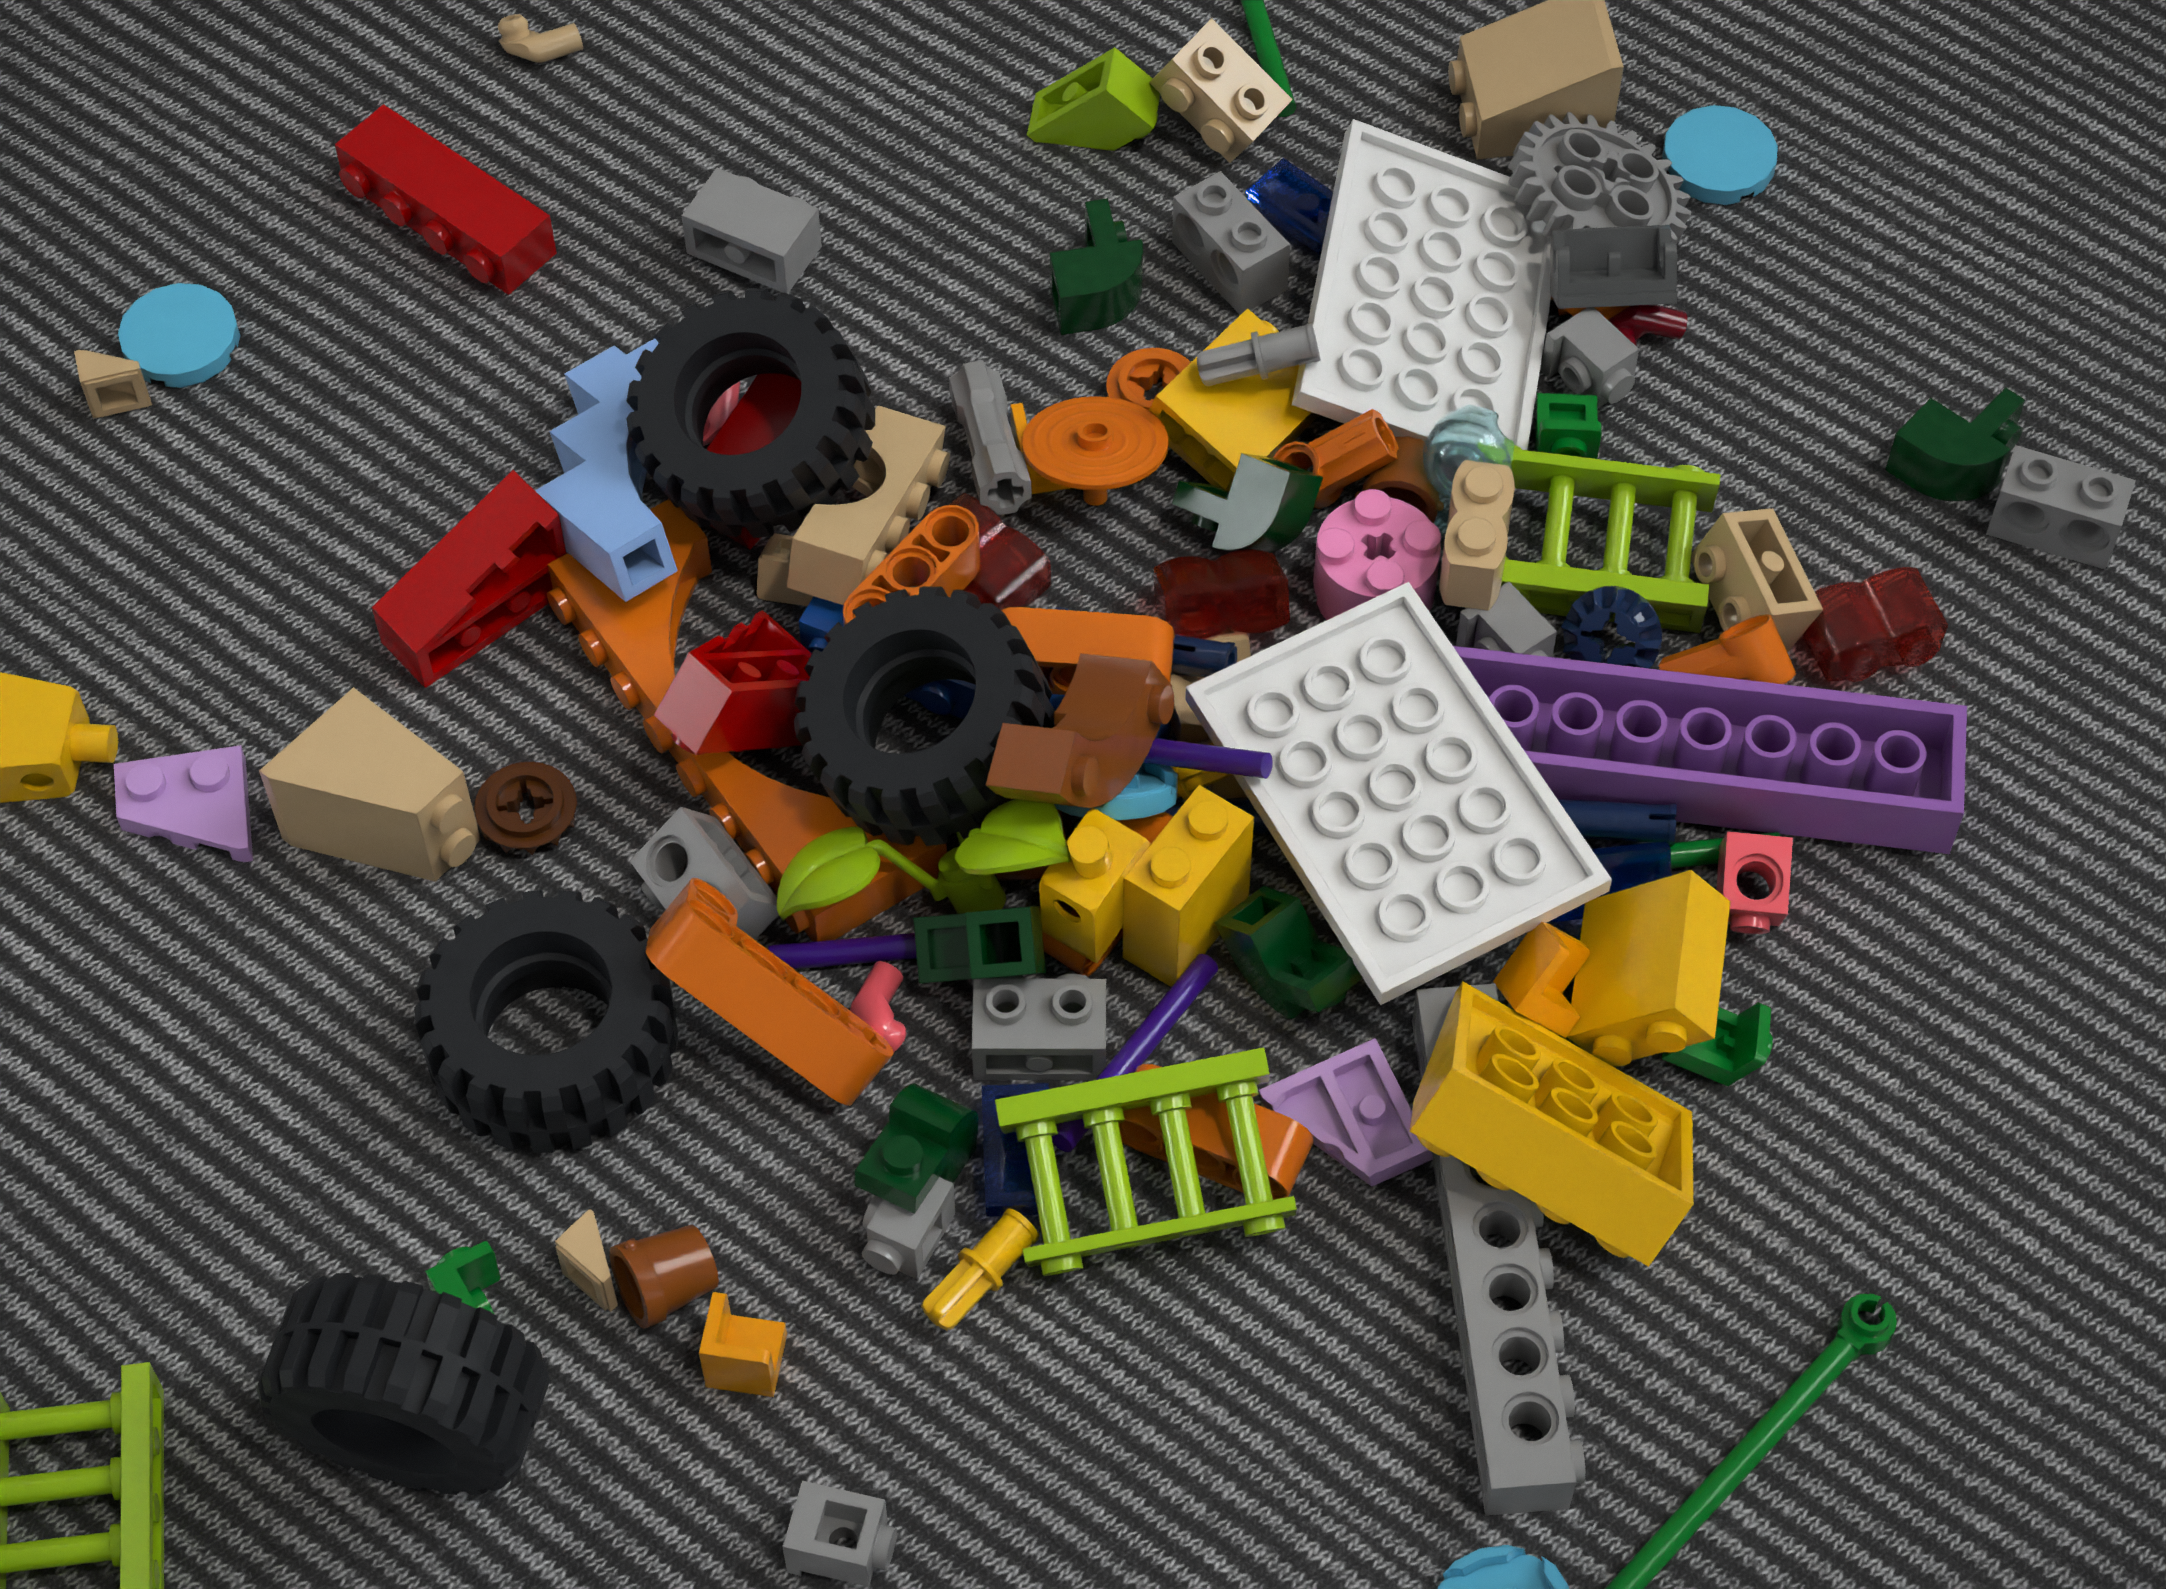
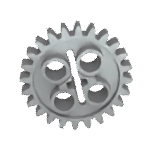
[1508,112,1691,244]

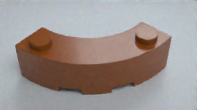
[986,653,1174,808]

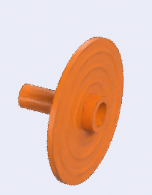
[1022,396,1168,505]

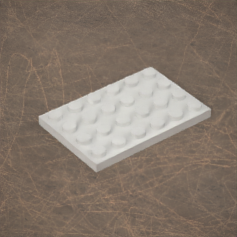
[1292,119,1551,465]
[1185,582,1612,1005]

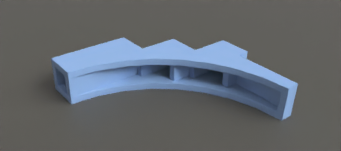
[535,338,678,602]

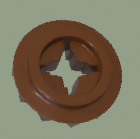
[474,762,578,856]

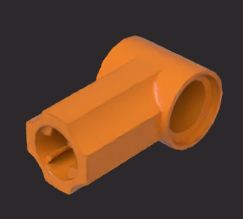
[1273,409,1399,509]
[1658,614,1796,684]

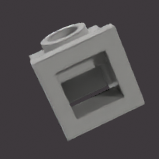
[1541,307,1639,409]
[1456,582,1557,657]
[862,1177,955,1280]
[783,1481,897,1587]

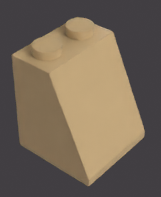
[1448,0,1624,160]
[259,687,481,882]

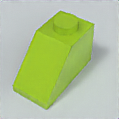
[1027,47,1161,151]

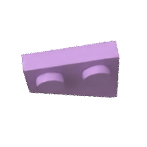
[114,745,253,862]
[1259,1038,1433,1186]

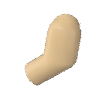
[498,14,583,63]

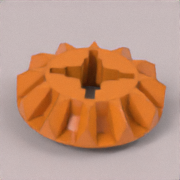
[1106,348,1191,410]

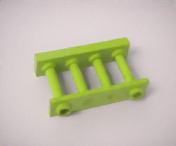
[1473,442,1721,633]
[995,1047,1297,1276]
[0,1362,164,1589]

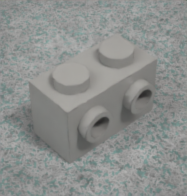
[681,168,822,294]
[972,974,1106,1081]

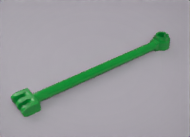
[1604,1294,1897,1589]

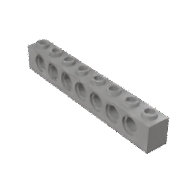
[1412,983,1585,1516]

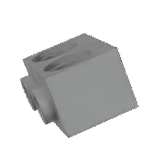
[1172,171,1290,315]
[1986,445,2136,570]
[630,807,779,939]

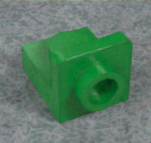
[425,1241,501,1314]

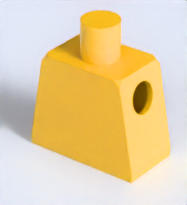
[0,672,118,803]
[1039,808,1151,964]

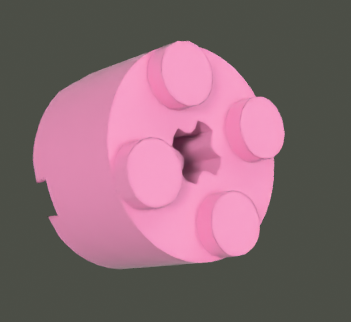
[1313,489,1441,620]

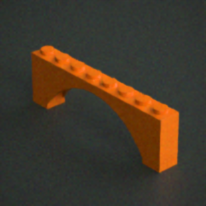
[547,499,947,942]

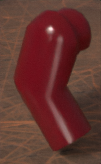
[1608,305,1688,346]

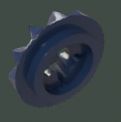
[1561,586,1662,669]

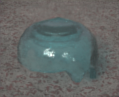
[1423,405,1514,499]

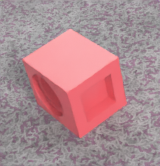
[1716,831,1793,934]

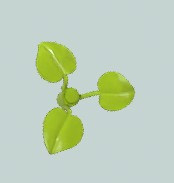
[777,799,1071,921]

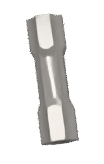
[949,361,1032,515]

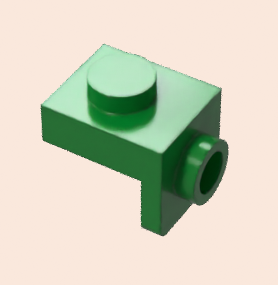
[1535,393,1602,459]
[1662,1002,1773,1086]

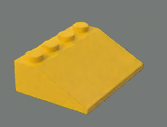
[1409,981,1694,1267]

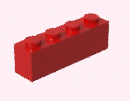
[335,104,557,295]

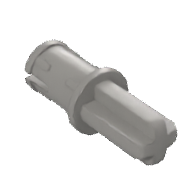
[1197,323,1321,386]

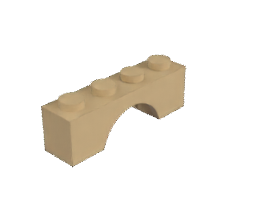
[787,406,950,605]

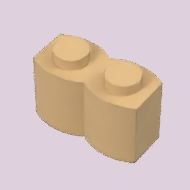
[1439,460,1515,611]

